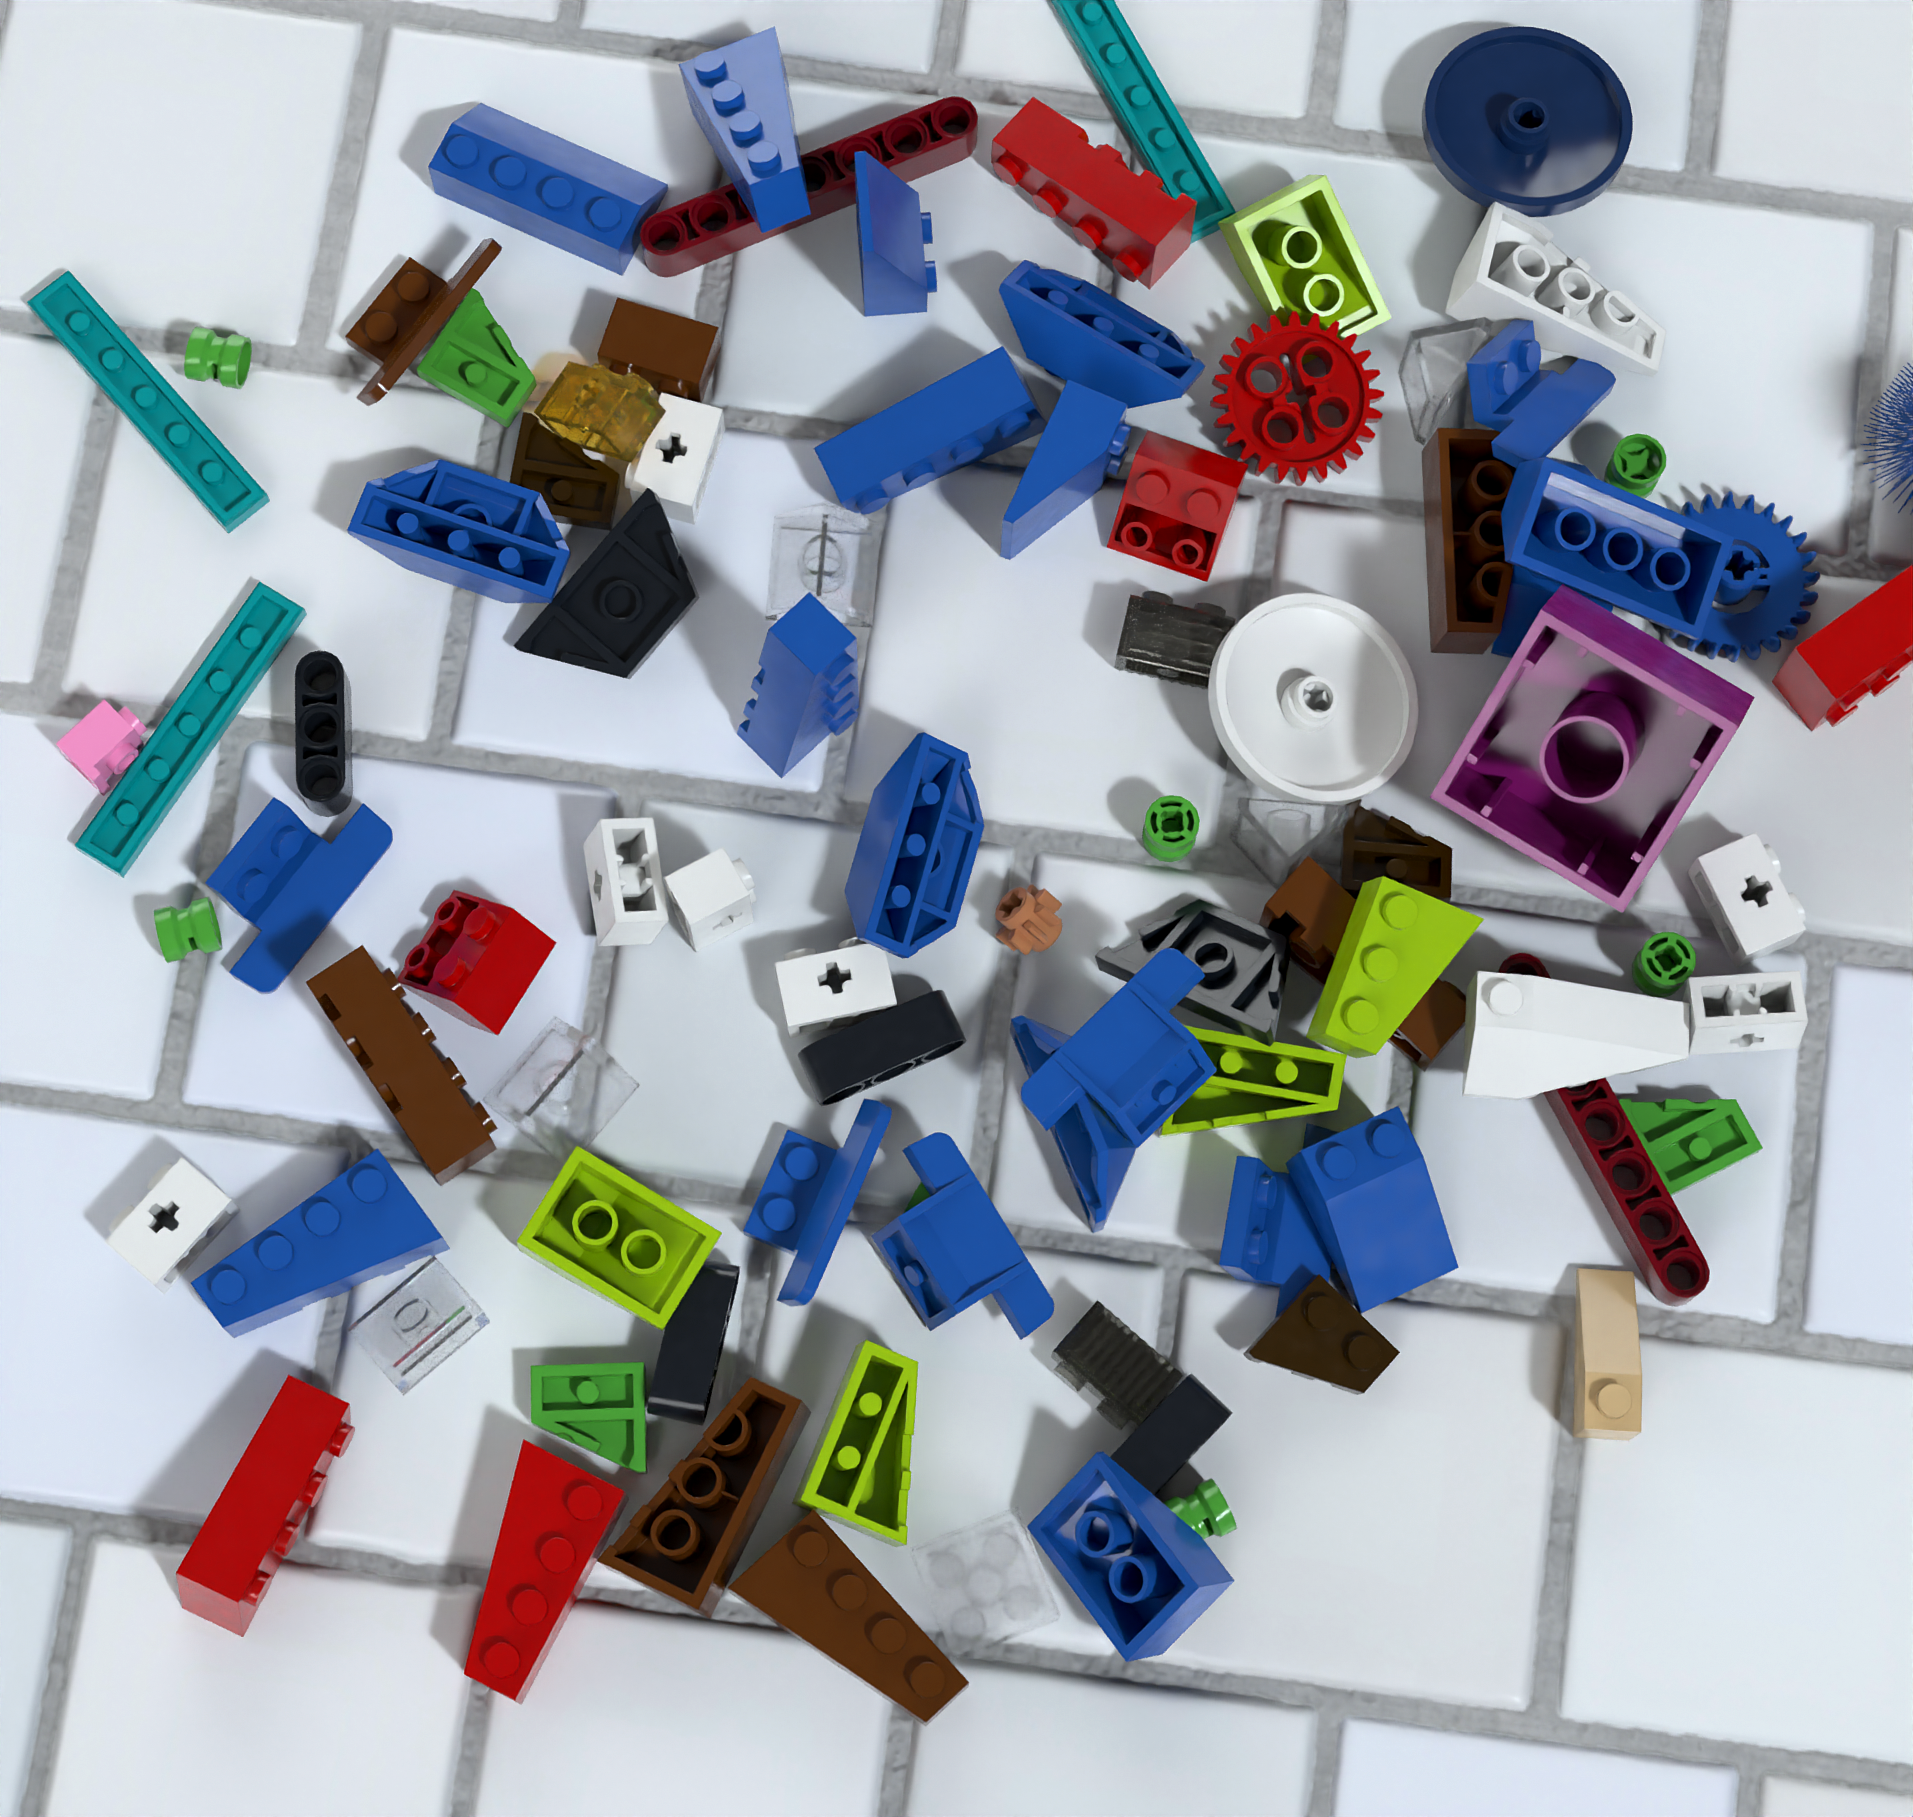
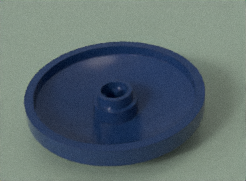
[1422,26,1633,217]

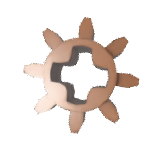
[995,884,1062,955]

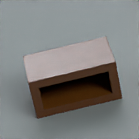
[597,297,721,403]

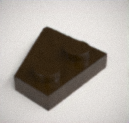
[509,412,621,531]
[1339,799,1452,904]
[1243,1274,1400,1395]

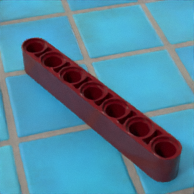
[640,96,978,278]
[1496,953,1710,1307]

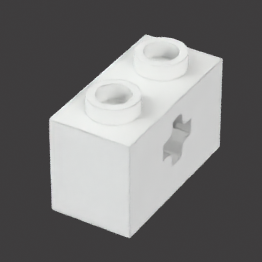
[624,393,725,525]
[583,817,669,946]
[1687,832,1806,968]
[664,847,757,952]
[774,937,897,1039]
[1682,970,1808,1055]
[104,1157,240,1294]

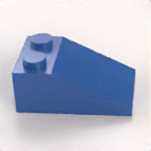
[854,151,937,317]
[1000,380,1132,560]
[1285,1106,1459,1314]
[1027,1451,1235,1662]

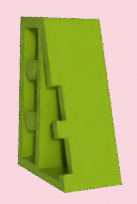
[1306,876,1484,1059]
[1159,1025,1347,1138]
[792,1340,918,1547]

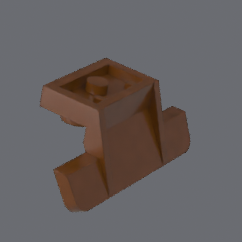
[345,238,502,406]

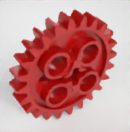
[1210,311,1384,486]

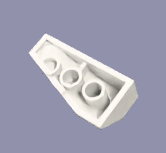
[1445,201,1666,377]
[1462,971,1690,1100]

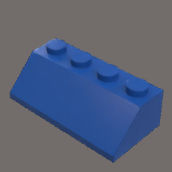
[428,103,668,276]
[1501,457,1735,640]

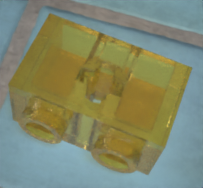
[534,361,666,463]

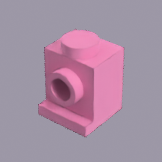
[56,699,147,796]

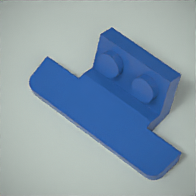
[1466,319,1616,468]
[205,797,393,994]
[1021,948,1217,1148]
[743,1098,892,1307]
[1219,1123,1340,1318]
[871,1132,1054,1340]

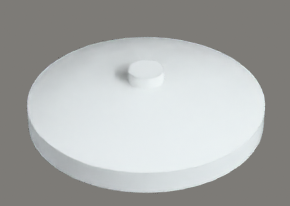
[1208,593,1419,808]

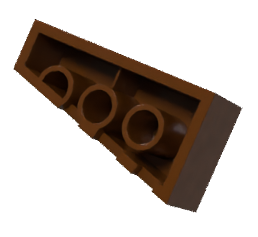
[1421,428,1516,655]
[1258,856,1466,1072]
[306,945,498,1186]
[597,1377,812,1619]
[727,1509,969,1726]

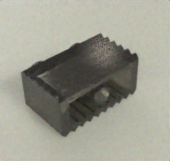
[1114,591,1236,690]
[1051,1301,1183,1431]

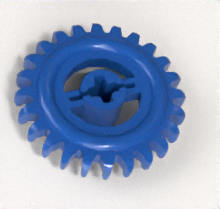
[1669,491,1821,663]

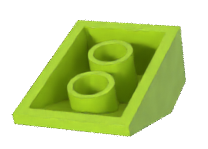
[1217,175,1392,365]
[517,1146,722,1331]

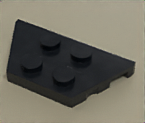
[513,488,700,679]
[1095,899,1291,1047]

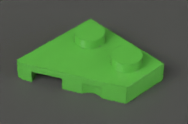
[417,288,537,428]
[1618,1099,1763,1196]
[531,1362,647,1474]

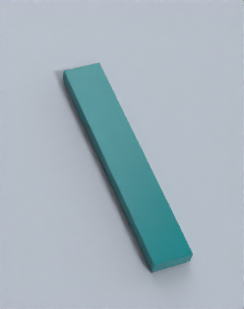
[1051,0,1236,244]
[27,270,270,534]
[74,581,307,878]

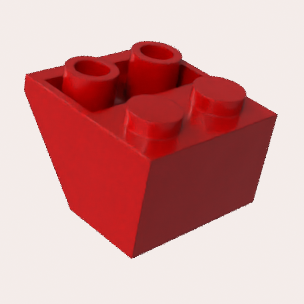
[1107,430,1249,582]
[397,890,557,1036]

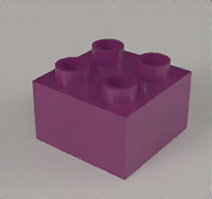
[1430,584,1755,913]

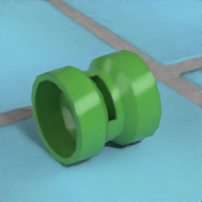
[184,327,252,389]
[1604,434,1666,499]
[1142,795,1200,862]
[154,897,223,963]
[1632,932,1696,998]
[1163,1478,1237,1540]

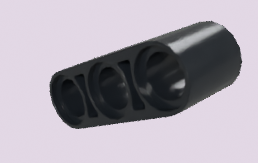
[295,650,353,817]
[797,990,967,1106]
[647,1259,740,1426]
[1110,1373,1233,1496]

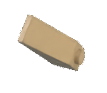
[1573,1268,1642,1441]

